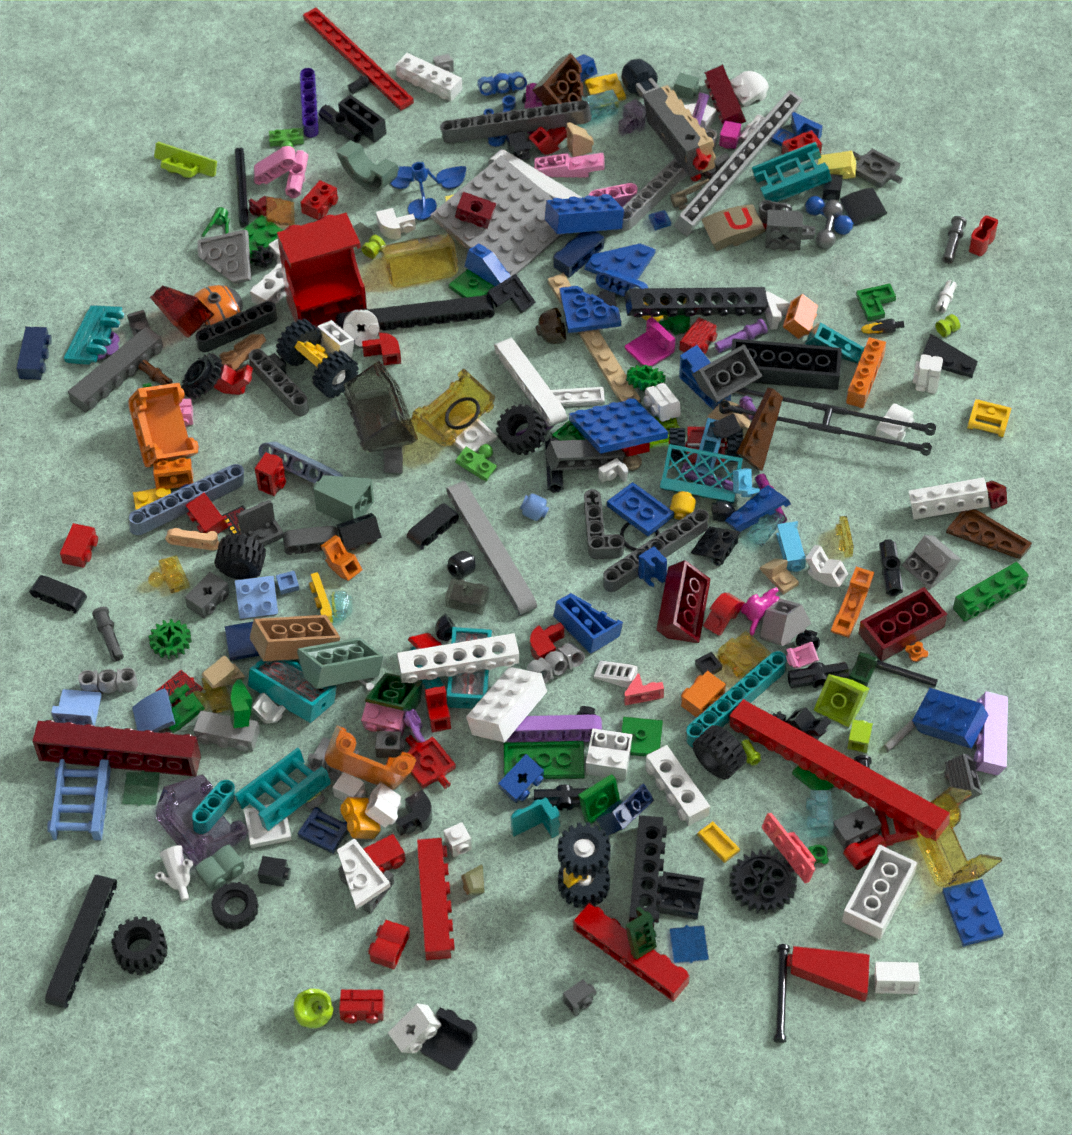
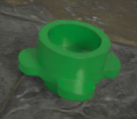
[808,845,829,865]

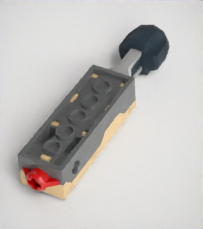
[621,59,716,178]

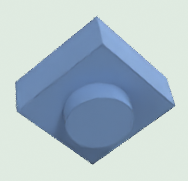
[276,571,300,595]

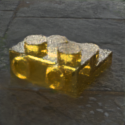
[718,631,771,678]

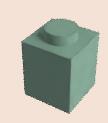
[674,73,701,100]

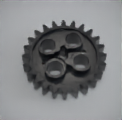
[729,850,797,914]

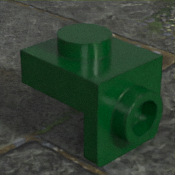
[849,652,878,687]

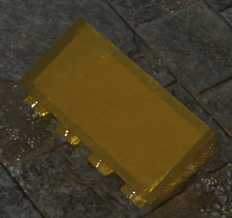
[380,233,458,288]

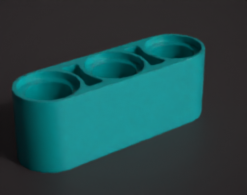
[192,780,235,834]

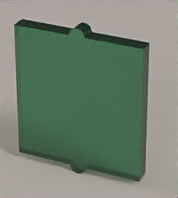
[122,770,160,806]

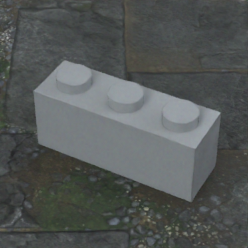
[194,711,260,752]

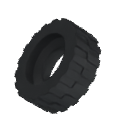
[211,882,259,930]

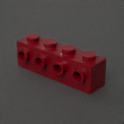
[704,64,747,125]

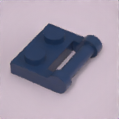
[297,807,349,854]

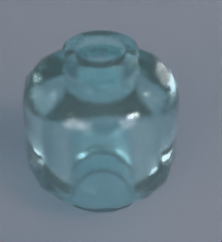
[328,591,353,621]

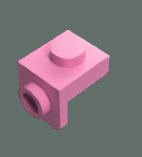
[786,642,819,669]

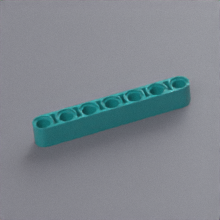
[686,651,787,747]

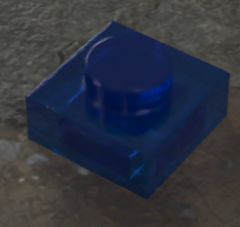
[649,210,671,230]

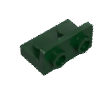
[625,907,657,960]

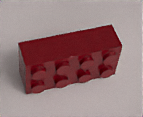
[858,587,947,661]

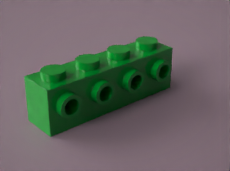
[953,562,1029,622]

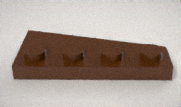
[946,509,1032,559]

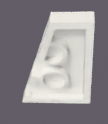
[337,839,391,910]

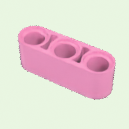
[254,146,296,185]
[589,183,638,207]

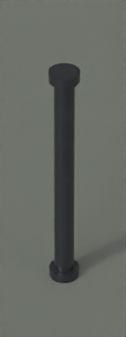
[774,944,790,1043]

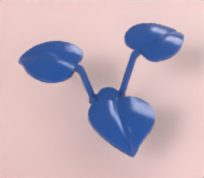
[390,162,467,220]

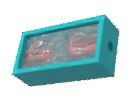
[447,627,492,709]
[248,659,337,723]

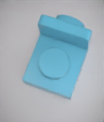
[733,468,759,497]

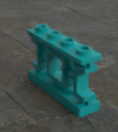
[752,142,832,202]

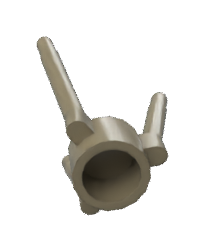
[670,179,709,210]

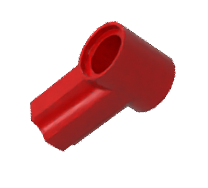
[843,834,887,870]

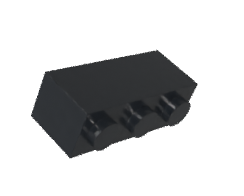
[338,94,387,143]

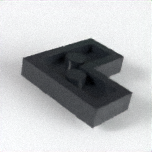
[486,273,536,313]

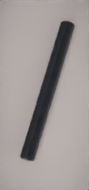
[235,147,249,227]

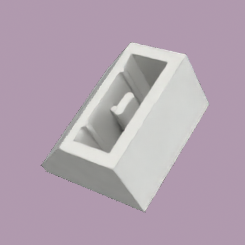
[586,729,632,780]

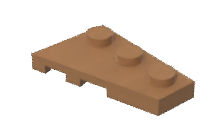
[219,334,266,370]

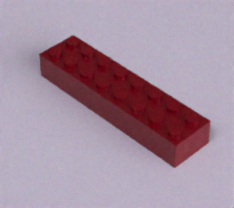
[32,720,201,777]

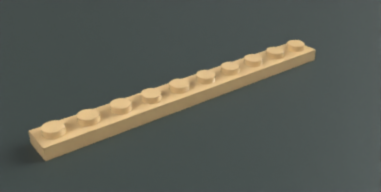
[547,273,641,403]

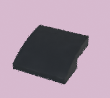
[840,187,888,226]
[657,871,705,919]

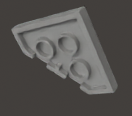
[197,229,251,284]

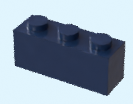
[553,231,604,278]
[16,326,52,380]

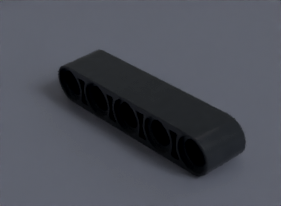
[195,301,277,352]

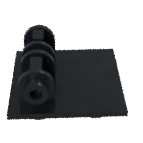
[691,526,741,566]

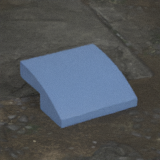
[132,688,175,733]

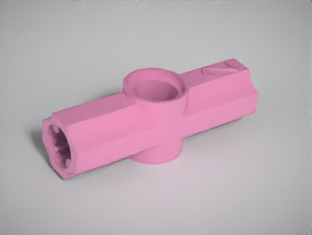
[285,150,308,198]

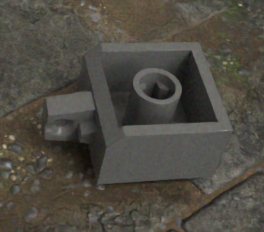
[765,210,815,251]

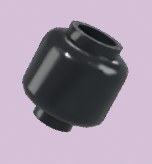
[447,550,476,579]

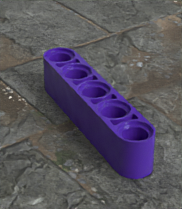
[300,68,319,138]

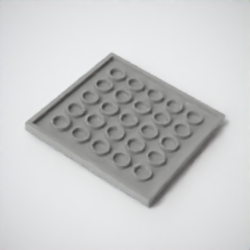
[431,156,563,276]

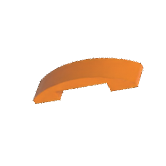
[831,566,874,638]

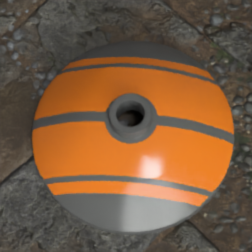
[189,285,243,327]

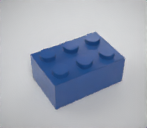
[912,688,989,749]

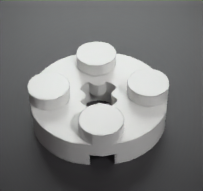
[343,310,379,347]

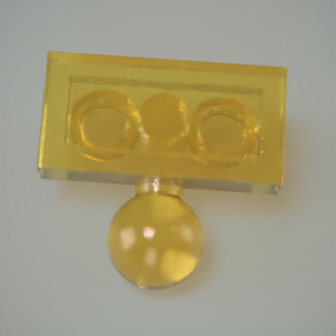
[148,555,190,593]
[193,678,230,713]

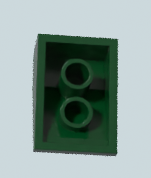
[365,672,423,711]

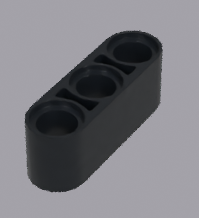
[407,503,459,550]
[29,575,87,614]

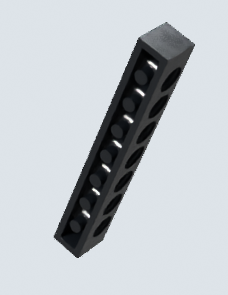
[624,287,768,318]

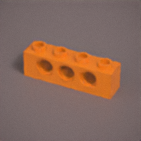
[846,337,886,409]

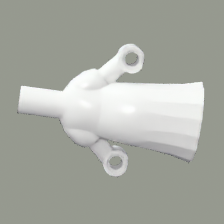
[155,845,193,902]

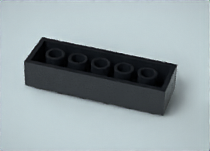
[731,339,842,390]

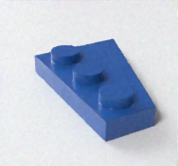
[725,485,791,532]

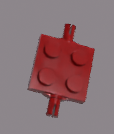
[405,735,456,789]

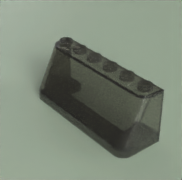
[343,361,418,453]

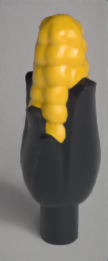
[861,318,905,334]

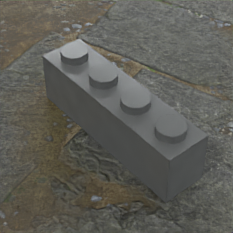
[545,440,624,471]

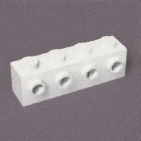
[396,53,462,101]
[909,477,989,520]

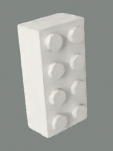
[466,667,547,743]
[842,845,917,940]

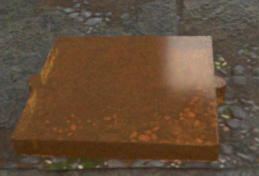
[266,196,295,226]

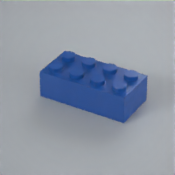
[544,194,624,234]

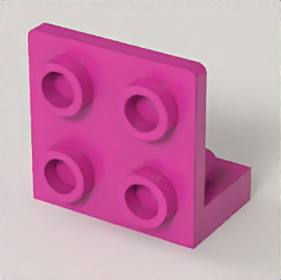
[625,317,675,367]

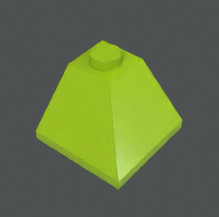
[813,674,870,727]

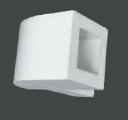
[376,208,416,239]
[805,545,848,587]

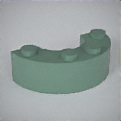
[336,140,399,193]

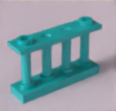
[234,747,331,831]

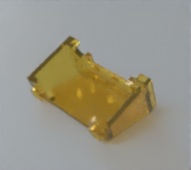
[410,368,496,447]

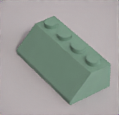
[297,637,383,688]

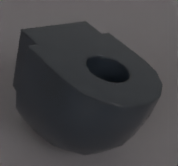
[711,500,736,522]
[435,613,456,641]

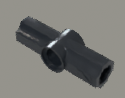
[318,104,363,143]
[545,438,564,493]
[879,539,903,596]
[787,662,849,689]
[534,784,588,811]

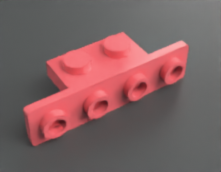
[762,813,816,883]

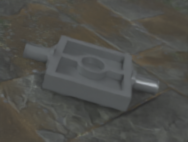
[853,148,903,188]

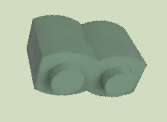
[195,844,245,891]

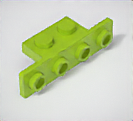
[154,142,217,178]

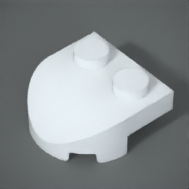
[730,71,769,107]

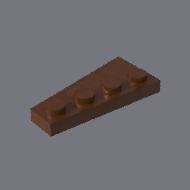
[736,388,783,471]

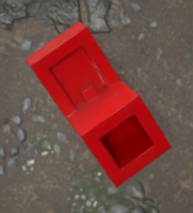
[528,126,567,155]
[362,333,401,366]
[214,364,253,395]
[703,592,745,636]
[530,622,565,660]
[425,686,451,733]

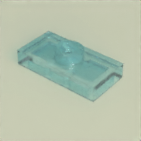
[746,510,785,547]

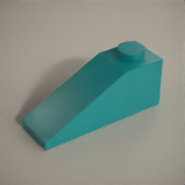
[805,322,865,364]

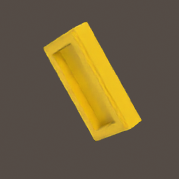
[697,821,740,863]

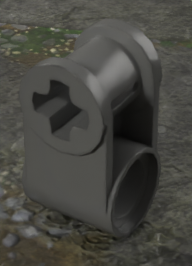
[758,200,792,224]

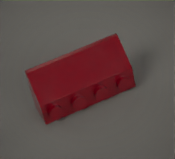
[656,560,711,643]

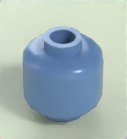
[520,493,549,521]

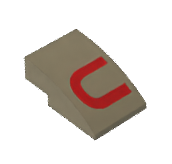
[701,204,766,251]

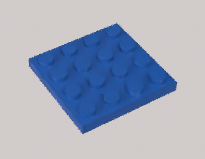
[569,399,668,454]

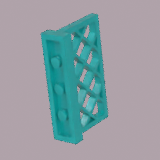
[660,444,743,503]

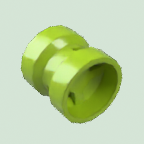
[361,235,386,259]
[935,314,961,338]

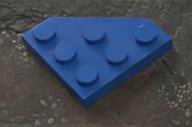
[585,243,656,287]
[560,286,621,333]

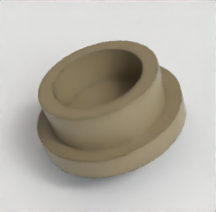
[623,455,642,471]

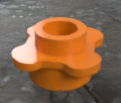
[905,642,928,662]

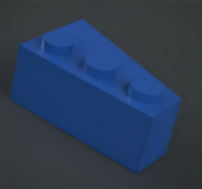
[553,593,623,654]

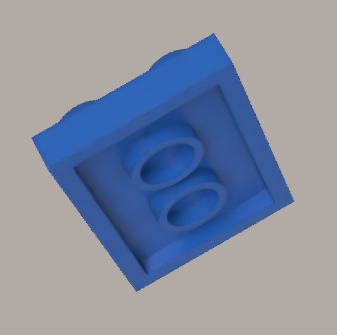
[607,482,674,537]
[942,879,1004,946]

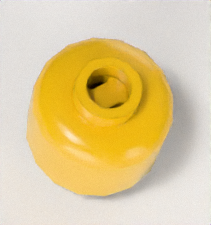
[669,491,696,520]

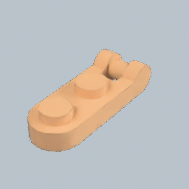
[165,528,219,551]

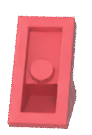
[624,673,664,706]

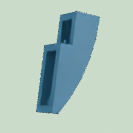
[693,418,721,476]

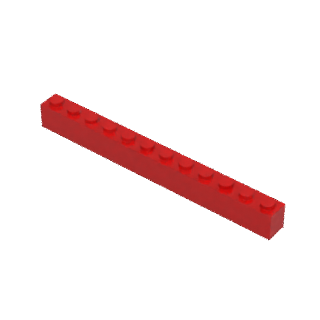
[730,699,950,841]

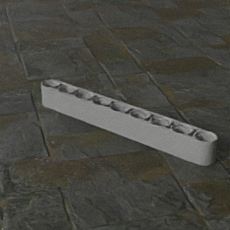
[620,129,717,231]
[446,481,537,615]

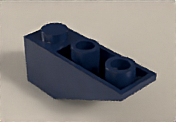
[596,783,654,836]

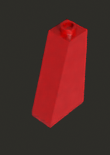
[787,946,870,1002]

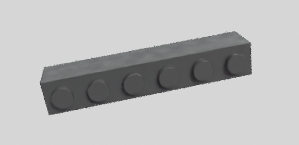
[68,327,163,413]

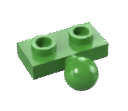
[269,128,304,148]
[455,444,497,482]

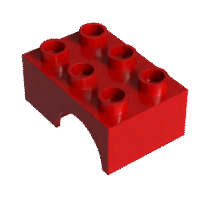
[277,212,367,328]

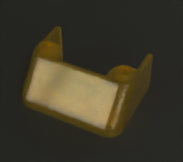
[915,787,1002,887]

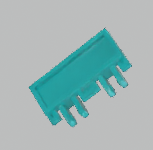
[63,305,125,365]

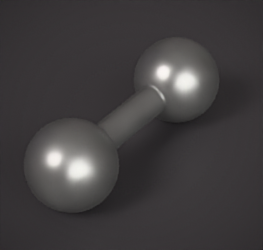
[816,200,843,249]

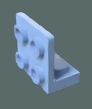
[235,576,278,619]
[51,689,102,726]

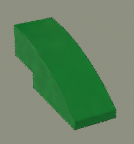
[230,679,252,728]

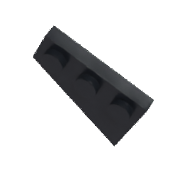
[923,333,978,378]

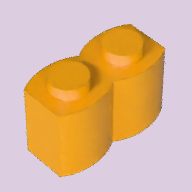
[340,797,381,839]

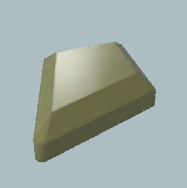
[461,864,485,895]

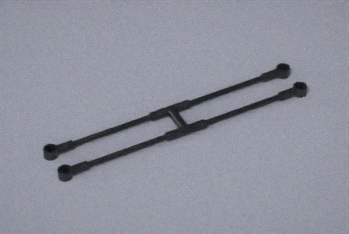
[719,387,936,456]

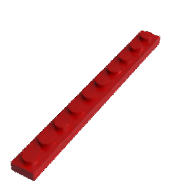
[303,7,414,111]

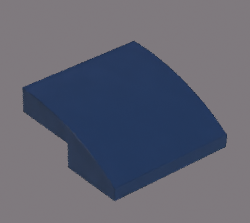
[225,621,260,661]

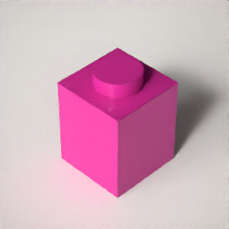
[719,121,741,149]

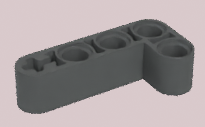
[584,489,624,560]

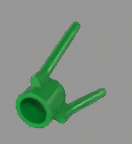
[202,207,231,237]

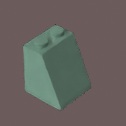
[313,475,374,522]

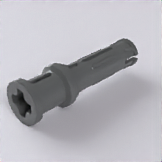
[942,216,967,264]
[92,606,124,662]

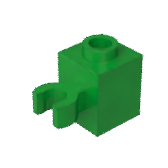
[658,315,690,336]

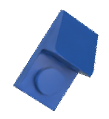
[791,112,823,139]

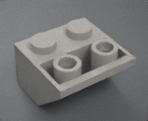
[902,535,961,589]
[760,598,811,646]

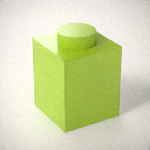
[847,719,873,753]

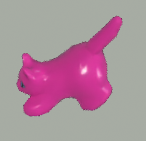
[741,587,780,636]

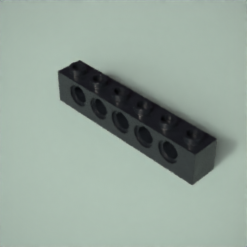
[629,815,667,929]

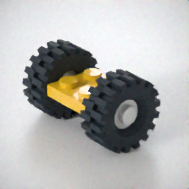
[276,319,359,398]
[558,822,611,909]

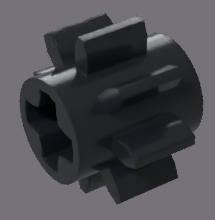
[251,246,274,268]
[796,629,820,650]

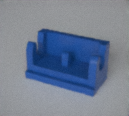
[638,546,667,587]

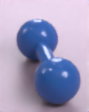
[805,196,853,235]

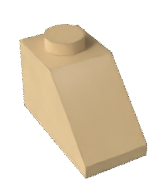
[567,122,594,157]

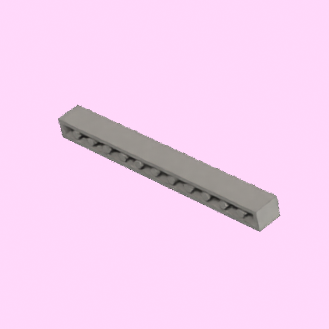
[673,90,803,237]

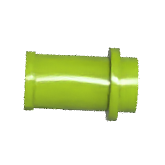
[741,739,761,766]

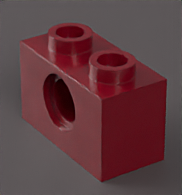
[455,191,496,229]

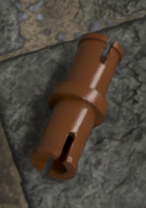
[138,360,173,385]

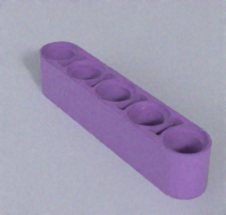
[506,715,602,742]

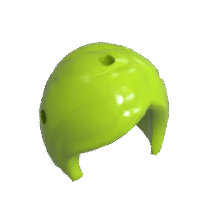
[293,988,333,1028]

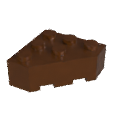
[532,53,584,128]

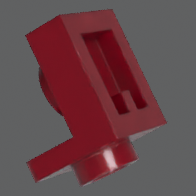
[248,195,277,217]
[986,480,1007,509]

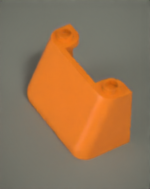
[128,382,199,468]
[324,725,416,790]

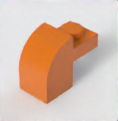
[321,535,362,581]

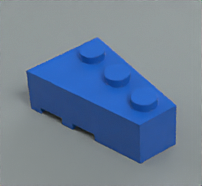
[679,345,731,410]

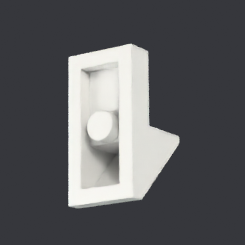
[764,292,789,330]

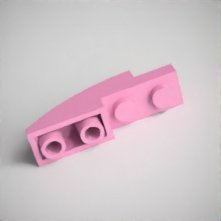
[534,153,604,177]

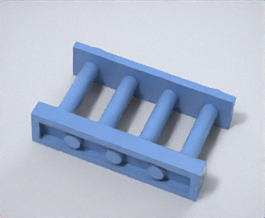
[47,759,111,840]

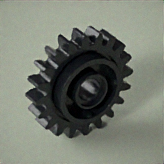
[181,353,223,400]

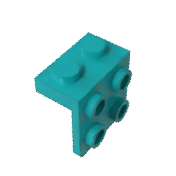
[510,798,561,838]

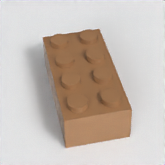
[250,615,341,662]

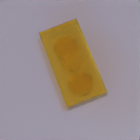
[835,516,854,557]

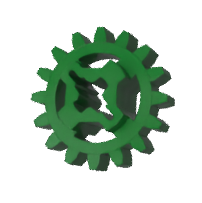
[626,365,666,391]
[149,619,192,659]

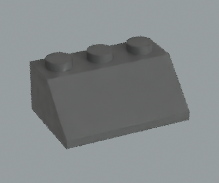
[692,345,762,402]

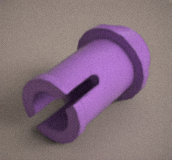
[739,396,757,420]

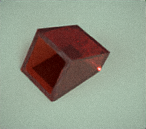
[150,285,215,338]

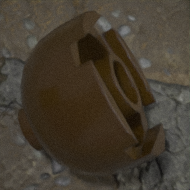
[536,307,567,344]

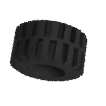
[496,404,547,455]
[214,534,266,580]
[692,725,747,780]
[111,916,168,975]

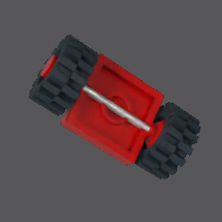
[669,426,743,465]

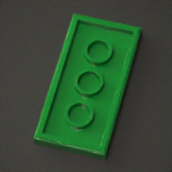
[503,741,585,780]

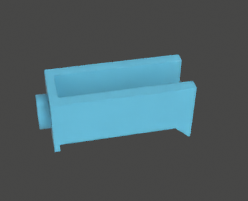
[776,521,806,572]

